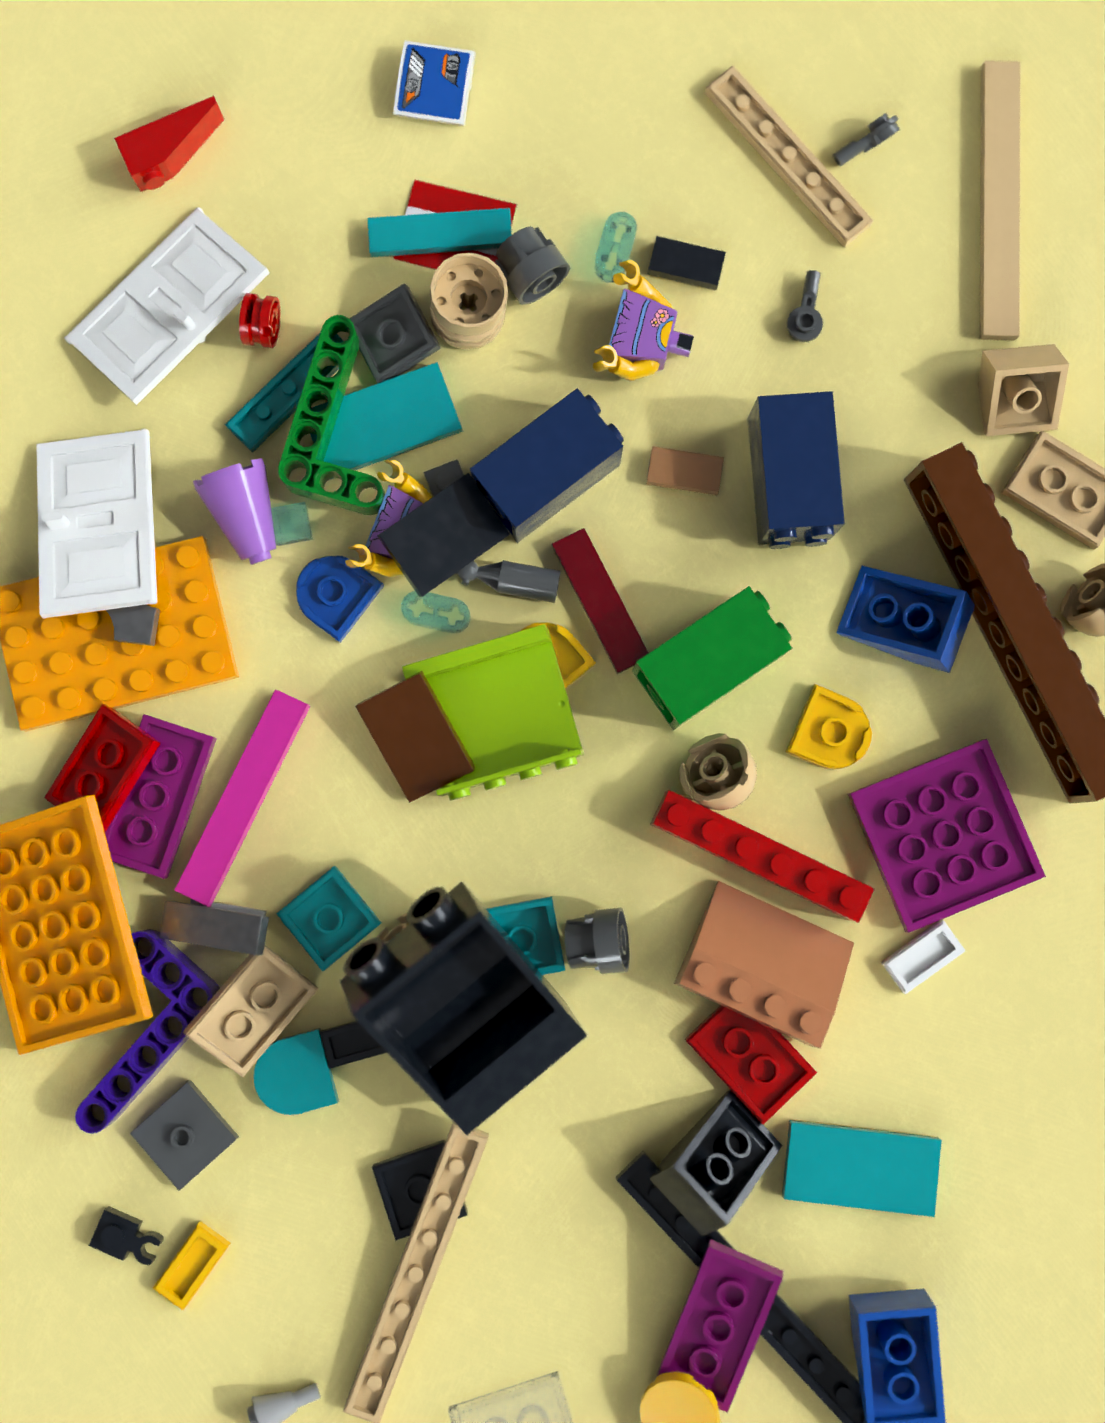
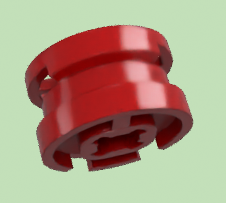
[239,293,280,348]

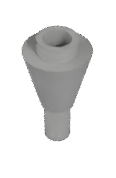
[247,1383,321,1423]

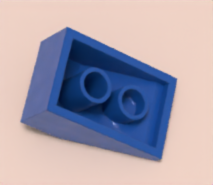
[837,566,975,673]
[849,1288,946,1423]

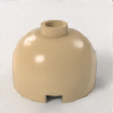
[1060,563,1105,637]
[679,733,757,811]

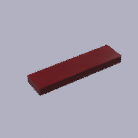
[552,528,649,674]

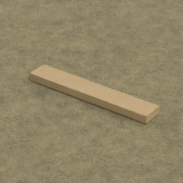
[705,65,873,248]

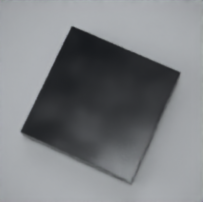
[372,1140,468,1241]

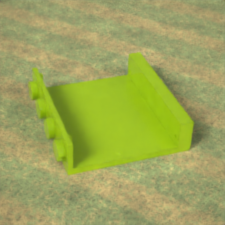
[402,624,584,801]

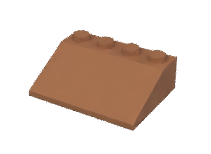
[674,881,854,1049]

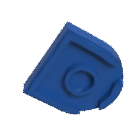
[296,556,384,643]

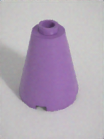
[193,458,276,565]

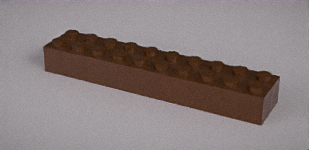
[904,442,1105,804]

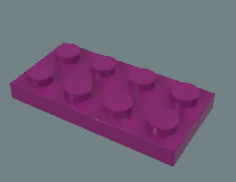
[105,714,217,879]
[656,1239,783,1413]

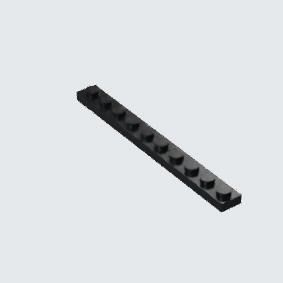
[616,1151,865,1423]

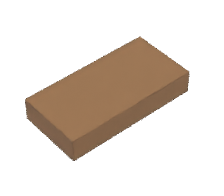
[646,446,724,495]

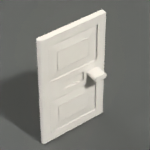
[65,207,270,405]
[37,429,157,618]

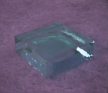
[271,502,313,546]

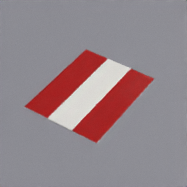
[393,180,517,269]

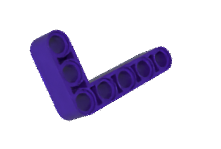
[75,929,220,1134]

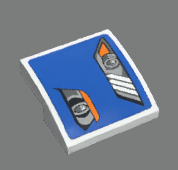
[393,41,475,126]

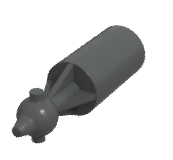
[456,560,561,603]

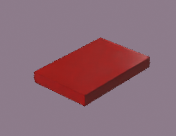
[44,704,161,832]
[685,1005,817,1125]

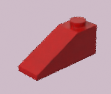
[114,96,224,192]

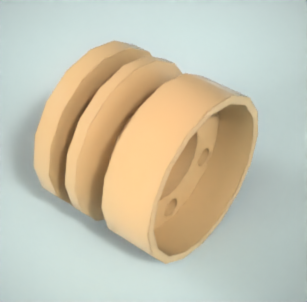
[430,253,508,349]

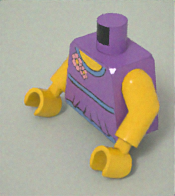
[593,260,694,381]
[345,460,432,577]

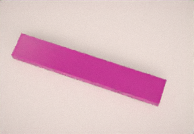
[174,689,311,907]

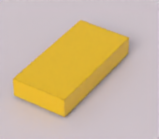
[152,1221,231,1311]

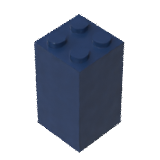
[470,388,624,543]
[748,391,845,549]

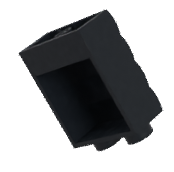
[340,882,588,1135]

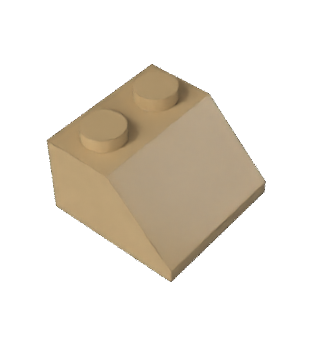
[978,344,1069,436]

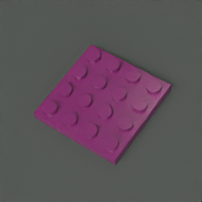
[848,739,1046,933]

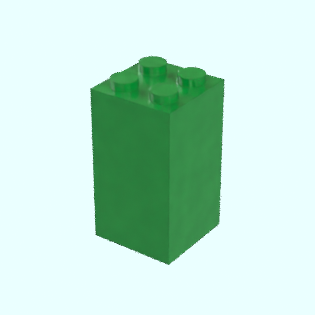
[632,586,792,730]

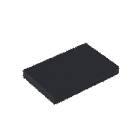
[377,473,510,598]

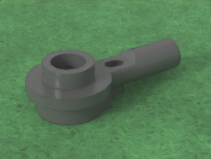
[833,113,900,167]
[787,270,823,342]

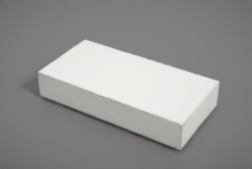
[881,920,966,994]

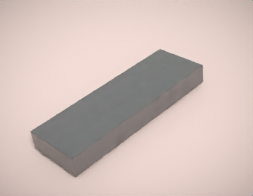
[159,901,269,955]

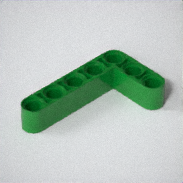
[278,315,385,515]

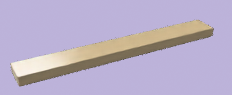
[980,61,1020,340]
[343,1122,489,1423]

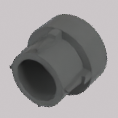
[495,226,570,305]
[565,907,630,974]

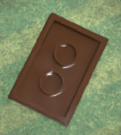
[355,671,475,803]

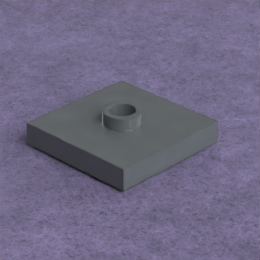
[350,283,441,384]
[130,1080,239,1191]

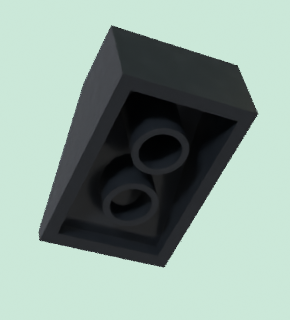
[649,1090,783,1236]

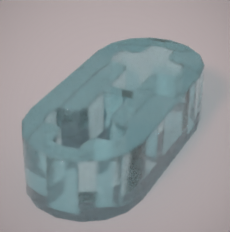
[595,212,637,283]
[401,591,471,633]

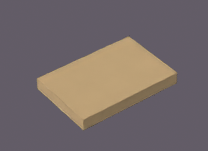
[1001,430,1105,550]
[183,945,318,1077]

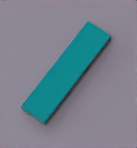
[368,208,512,257]
[225,332,344,453]

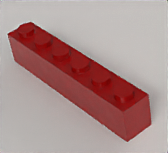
[650,790,875,923]

